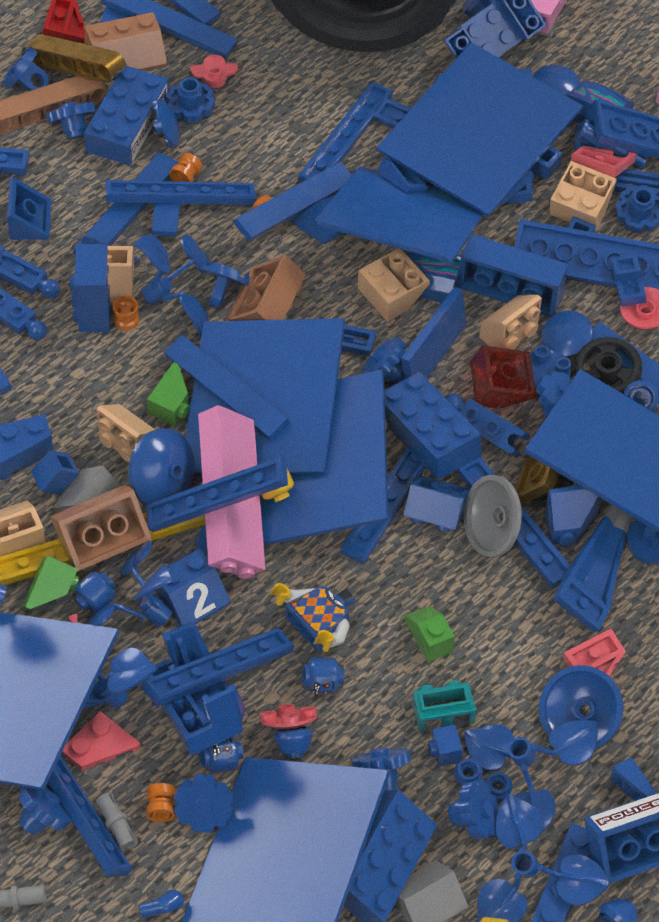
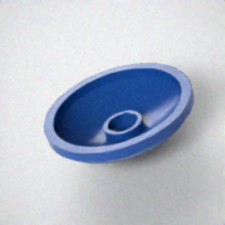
[129,429,195,506]
[539,665,624,749]

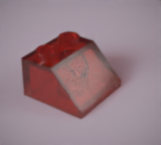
[470,345,537,409]

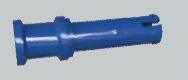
[575,119,648,169]

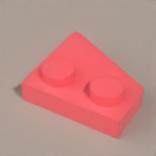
[571,146,636,178]
[562,629,626,676]
[61,711,141,771]

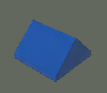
[7,177,51,240]

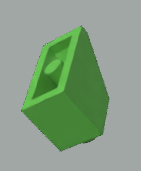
[147,362,190,426]
[22,556,79,609]
[404,606,455,662]

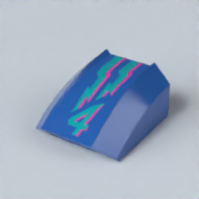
[565,81,634,126]
[406,252,461,303]

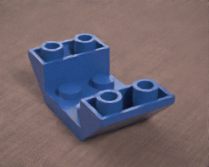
[444,0,547,59]

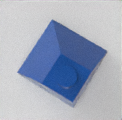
[544,485,601,546]

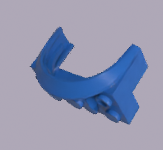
[146,622,246,755]

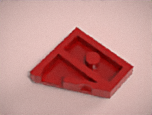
[43,0,85,44]

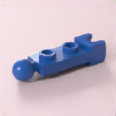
[0,245,61,299]
[0,288,48,340]
[445,394,530,457]

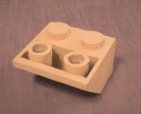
[550,161,617,232]
[107,246,134,305]
[358,248,430,322]
[479,295,542,356]
[97,404,155,463]
[0,500,46,556]

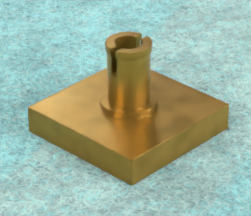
[515,456,569,505]

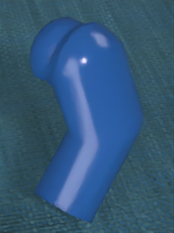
[139,890,184,918]

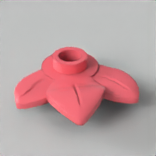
[190,54,238,88]

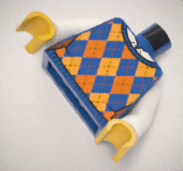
[270,583,354,653]

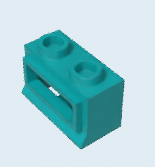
[412,680,477,732]

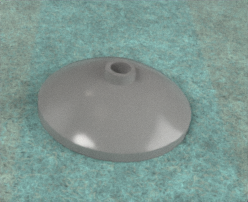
[464,475,522,557]

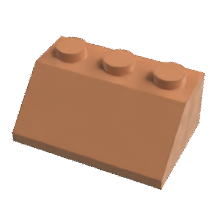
[84,12,167,77]
[225,255,306,321]
[50,485,152,572]

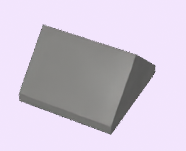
[53,466,121,513]
[395,861,469,922]

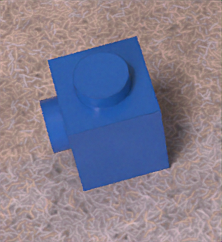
[31,450,80,495]

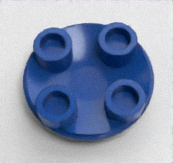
[533,65,580,95]
[152,99,180,148]
[541,311,593,358]
[519,345,571,390]

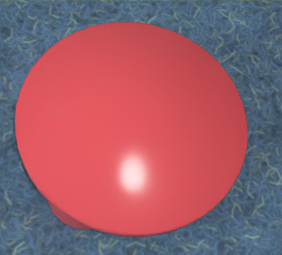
[259,704,317,729]

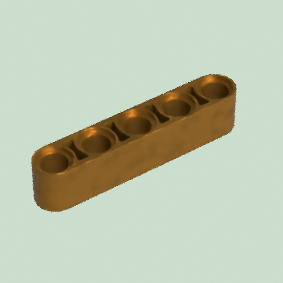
[21,34,126,82]

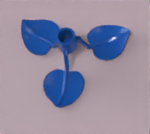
[134,235,210,339]
[86,540,173,628]
[86,648,157,708]
[464,720,599,832]
[477,794,609,922]

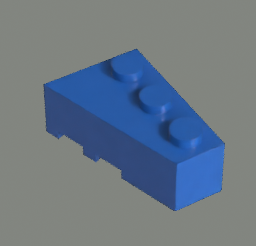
[70,244,111,332]
[0,414,54,481]

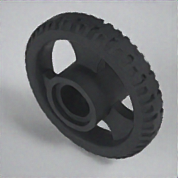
[574,337,642,394]

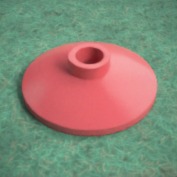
[620,287,659,329]

